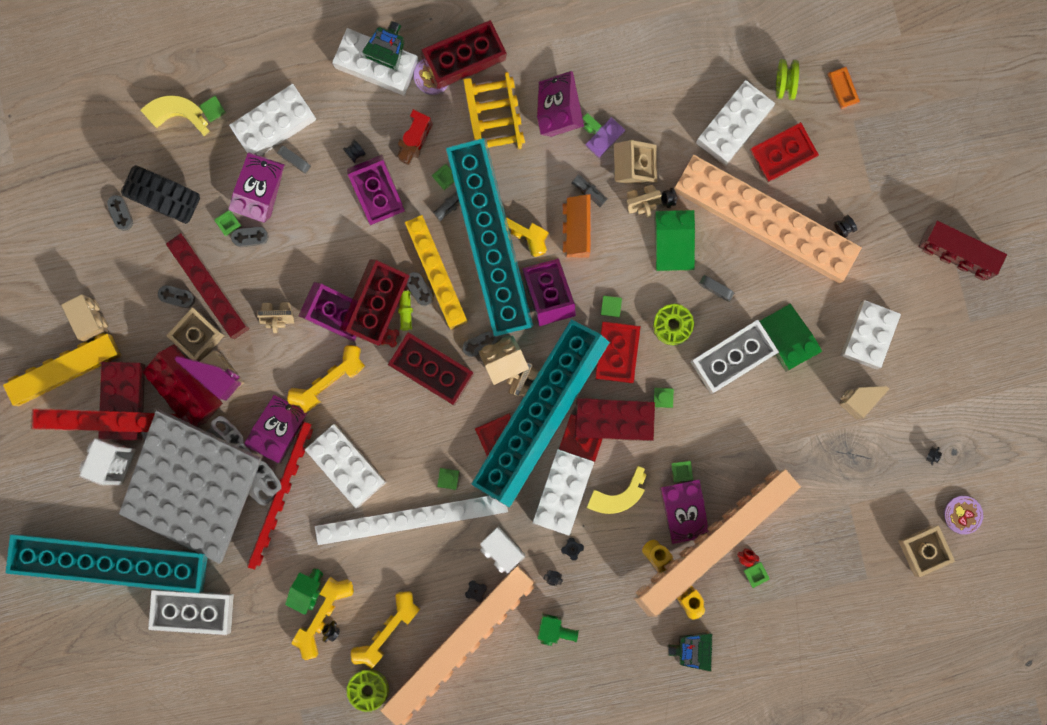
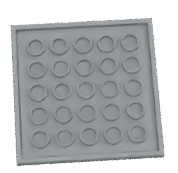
[119,409,261,563]

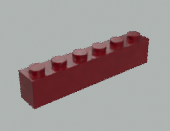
[166,233,250,340]

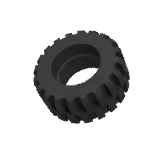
[121,165,200,224]

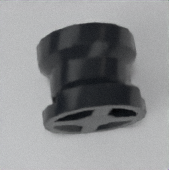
[343,139,366,164]
[834,215,858,238]

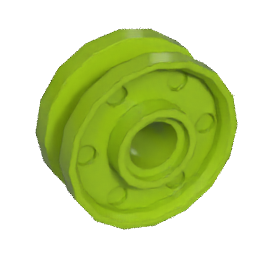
[776,59,799,100]
[653,304,694,346]
[347,669,389,712]

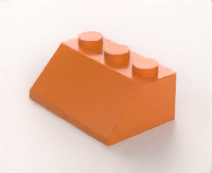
[563,194,591,258]

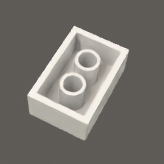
[841,300,901,370]
[480,527,525,573]

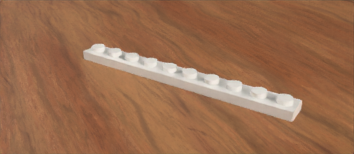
[315,496,508,545]

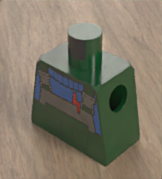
[362,21,405,71]
[668,632,712,671]

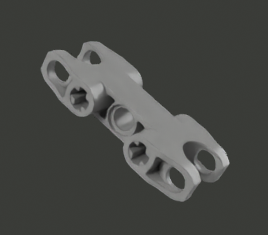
[206,416,281,506]

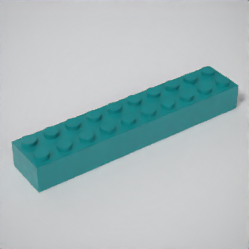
[446,138,533,337]
[471,319,610,508]
[5,534,207,593]

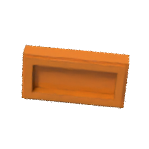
[828,67,860,109]

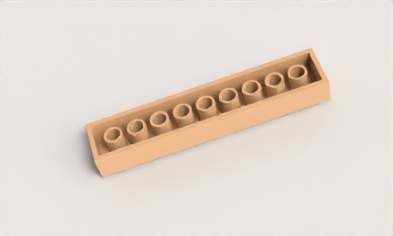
[674,154,862,284]
[633,469,801,617]
[380,565,534,725]

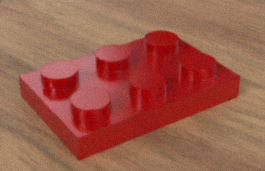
[750,122,819,183]
[595,322,641,384]

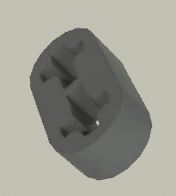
[277,145,311,174]
[107,195,133,231]
[231,227,269,247]
[407,272,433,306]
[699,275,735,302]
[158,285,195,308]
[463,332,497,357]

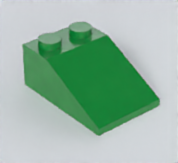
[654,210,695,271]
[759,303,823,372]

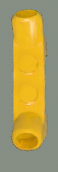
[506,217,549,257]
[287,345,365,413]
[642,539,705,619]
[291,577,354,660]
[351,591,420,670]

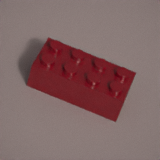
[421,20,507,90]
[918,220,1008,281]
[339,259,410,346]
[388,332,474,406]
[143,344,223,427]
[98,362,145,440]
[575,398,655,441]

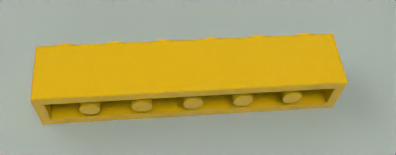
[405,215,468,330]
[3,333,122,406]

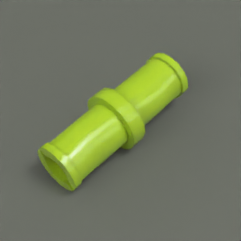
[398,291,413,331]

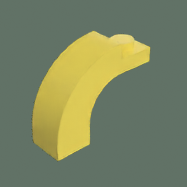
[141,96,210,136]
[586,466,647,514]

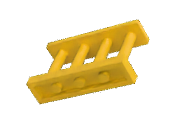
[464,72,525,149]

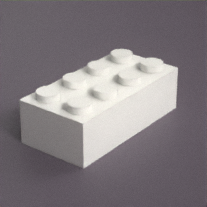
[332,28,419,96]
[696,80,776,166]
[229,84,317,156]
[691,320,778,394]
[305,424,387,508]
[79,439,136,485]
[533,449,594,536]
[148,589,234,635]

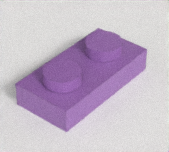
[585,117,625,158]

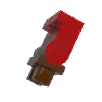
[397,109,433,165]

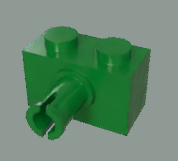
[285,568,323,615]
[537,613,579,646]

